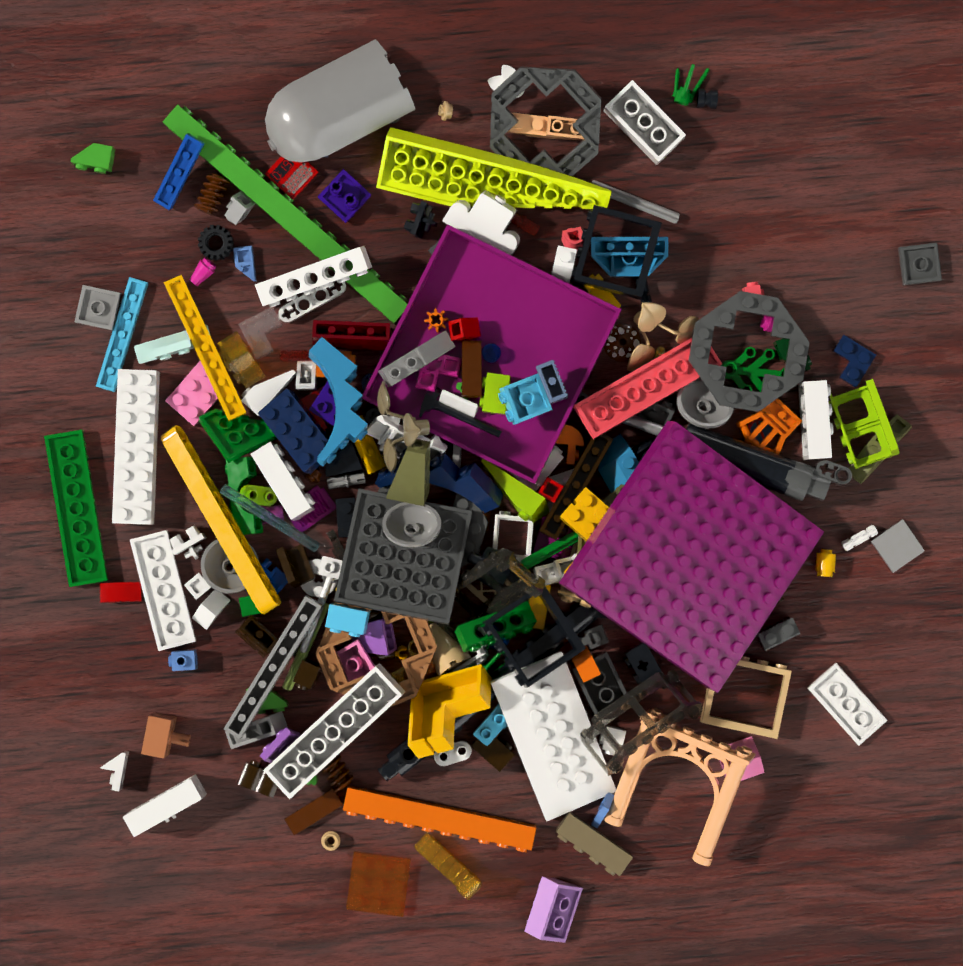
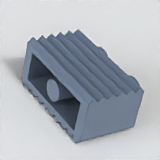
[536,360,568,405]

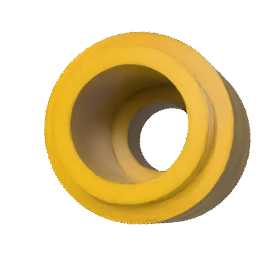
[815,549,836,577]

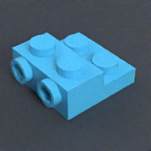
[498,374,552,425]

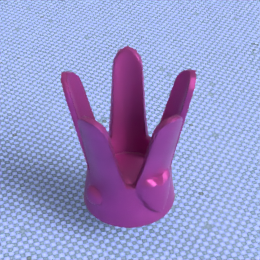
[260,505,287,525]

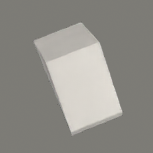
[296,361,317,391]
[192,590,231,630]

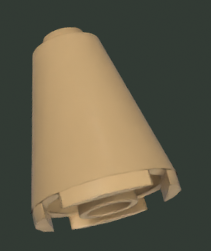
[430,622,471,676]

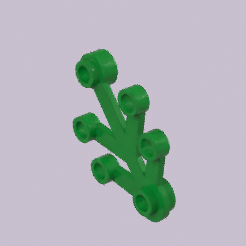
[721,347,785,392]

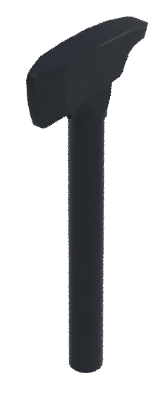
[419,386,502,438]

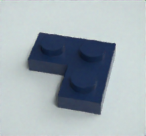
[833,335,876,388]

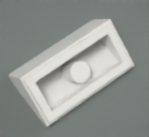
[439,390,479,418]

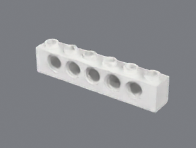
[255,246,372,308]

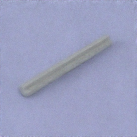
[591,180,680,223]

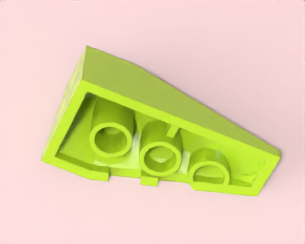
[481,459,549,523]

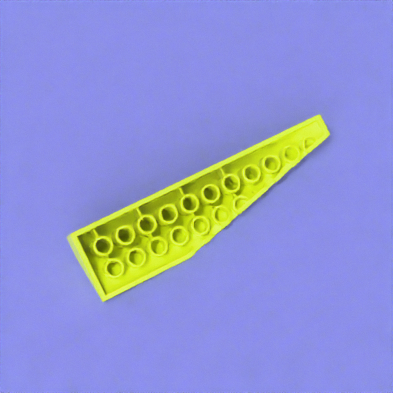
[376,127,612,209]

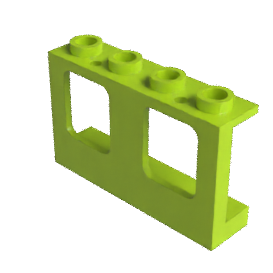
[828,379,900,469]

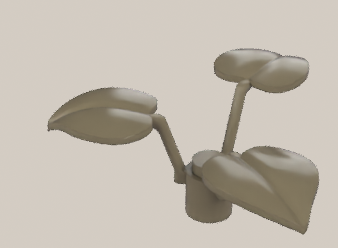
[377,381,430,473]

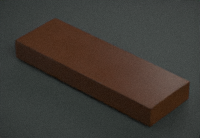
[462,340,482,398]
[284,788,343,835]

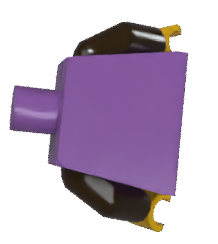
[351,610,407,661]

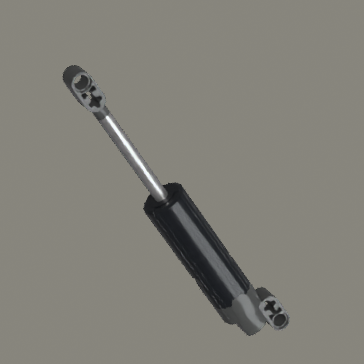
[573,392,852,501]

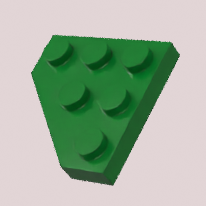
[199,409,277,463]

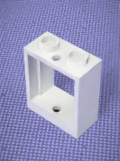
[493,511,533,563]

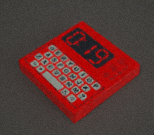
[265,157,319,201]

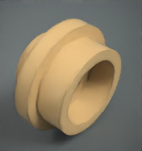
[438,101,453,121]
[321,831,341,851]

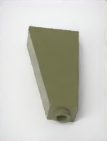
[387,439,430,506]

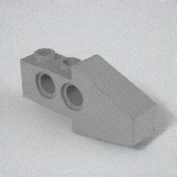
[378,330,456,387]

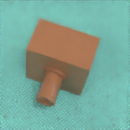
[141,712,191,758]

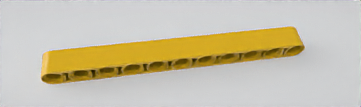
[161,425,281,615]

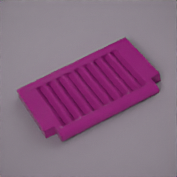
[286,485,336,534]

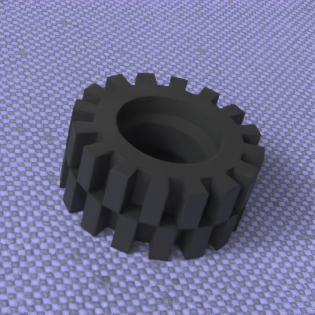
[198,225,234,261]

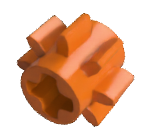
[424,308,449,333]

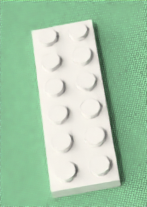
[130,530,196,651]

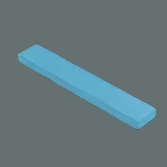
[96,277,148,392]

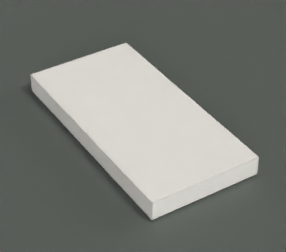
[807,663,888,746]

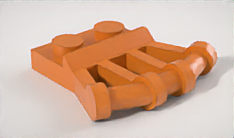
[736,398,802,454]

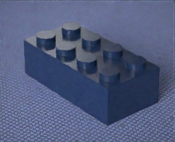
[258,388,339,474]

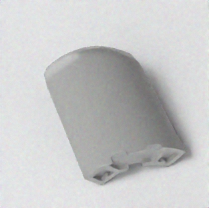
[265,39,415,162]

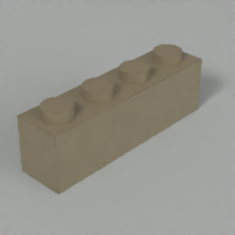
[556,812,633,876]

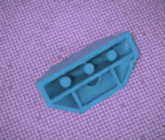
[591,237,668,277]
[598,434,639,493]

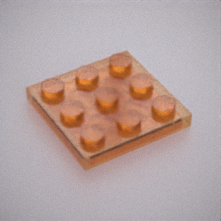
[346,851,411,917]

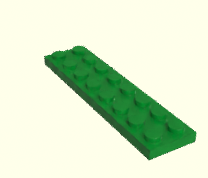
[44,429,108,587]

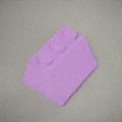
[524,876,583,943]

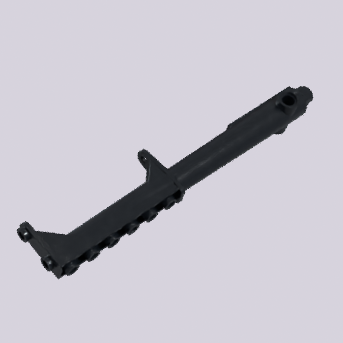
[378,602,609,781]

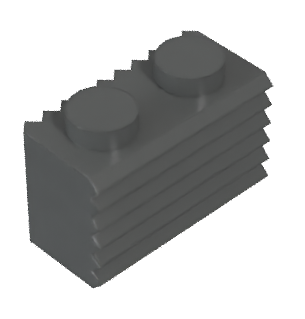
[756,617,800,651]

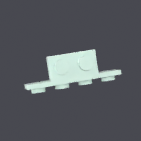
[134,324,211,364]

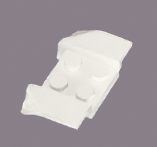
[366,415,448,460]

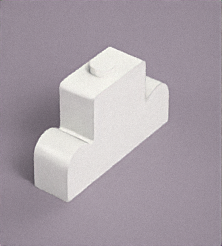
[443,190,520,256]

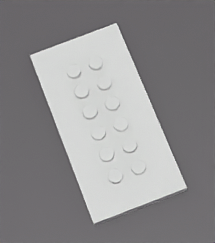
[490,652,616,822]

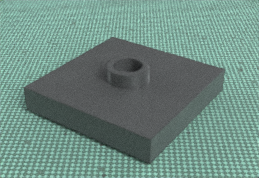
[898,243,942,286]

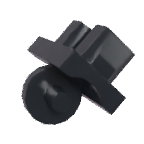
[404,201,438,239]

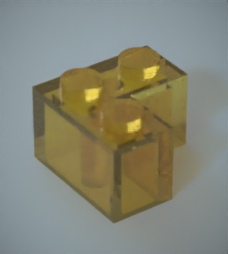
[217,331,266,389]

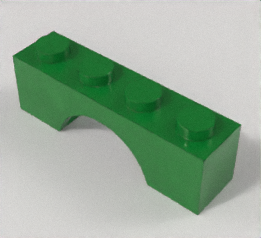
[225,457,263,535]

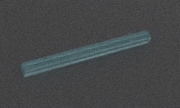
[220,485,320,552]

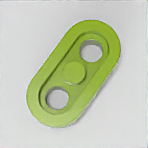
[240,484,277,506]

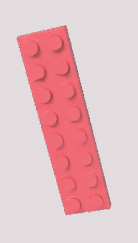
[573,338,722,439]

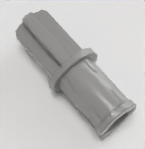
[327,471,366,489]

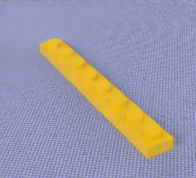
[164,275,246,421]

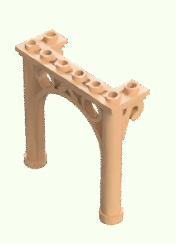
[604,708,756,866]

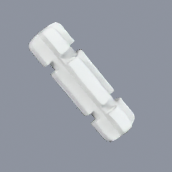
[842,525,878,551]

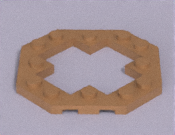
[315,603,438,707]

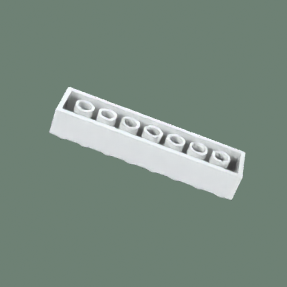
[112,369,160,525]
[263,663,406,799]

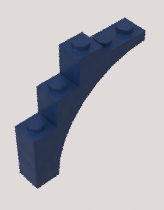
[375,448,504,513]

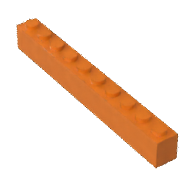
[343,785,536,852]

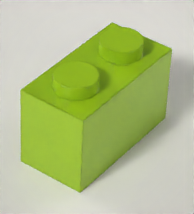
[479,373,511,415]

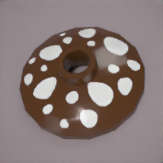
[604,324,641,362]

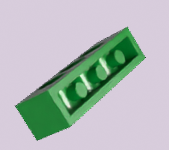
[455,601,537,653]

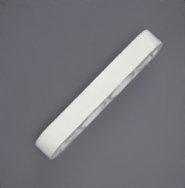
[278,280,346,323]

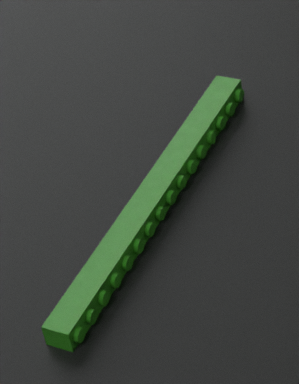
[163,104,409,324]

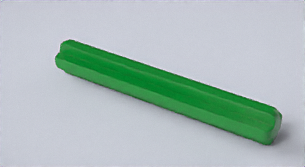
[521,531,578,570]

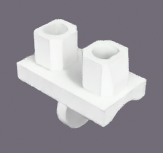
[170,525,207,560]

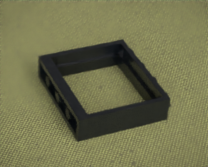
[571,205,662,300]
[482,583,586,688]

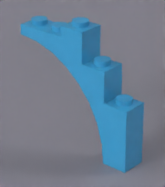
[309,337,368,466]

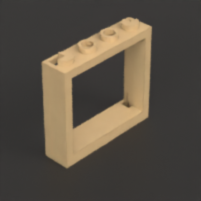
[700,656,792,739]

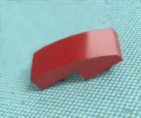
[100,582,141,603]

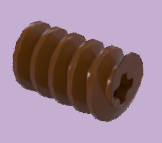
[194,173,230,216]
[322,755,353,793]

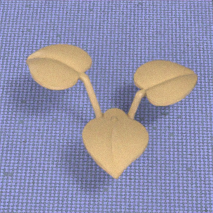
[627,302,700,371]

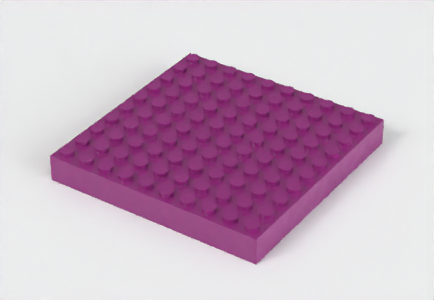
[362,224,622,485]
[559,421,824,693]

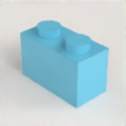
[325,603,370,637]

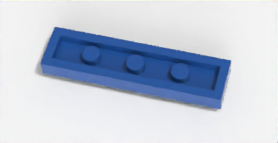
[153,133,205,210]

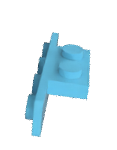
[473,704,507,746]

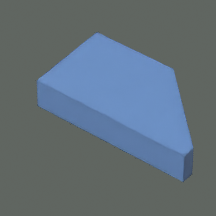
[233,246,257,282]
[591,792,614,828]

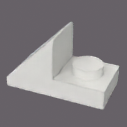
[100,751,129,791]

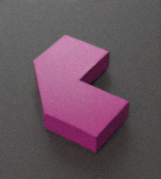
[415,354,462,392]

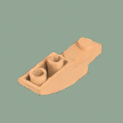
[507,112,584,140]

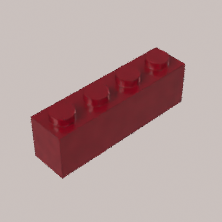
[312,320,390,350]

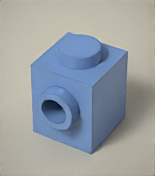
[168,649,198,671]

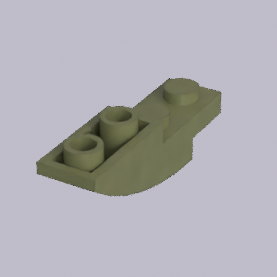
[849,414,912,484]

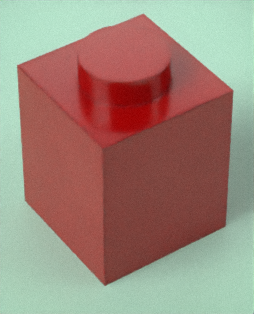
[448,317,481,341]
[538,477,564,503]

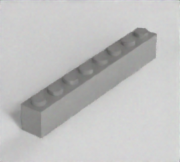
[224,595,324,739]

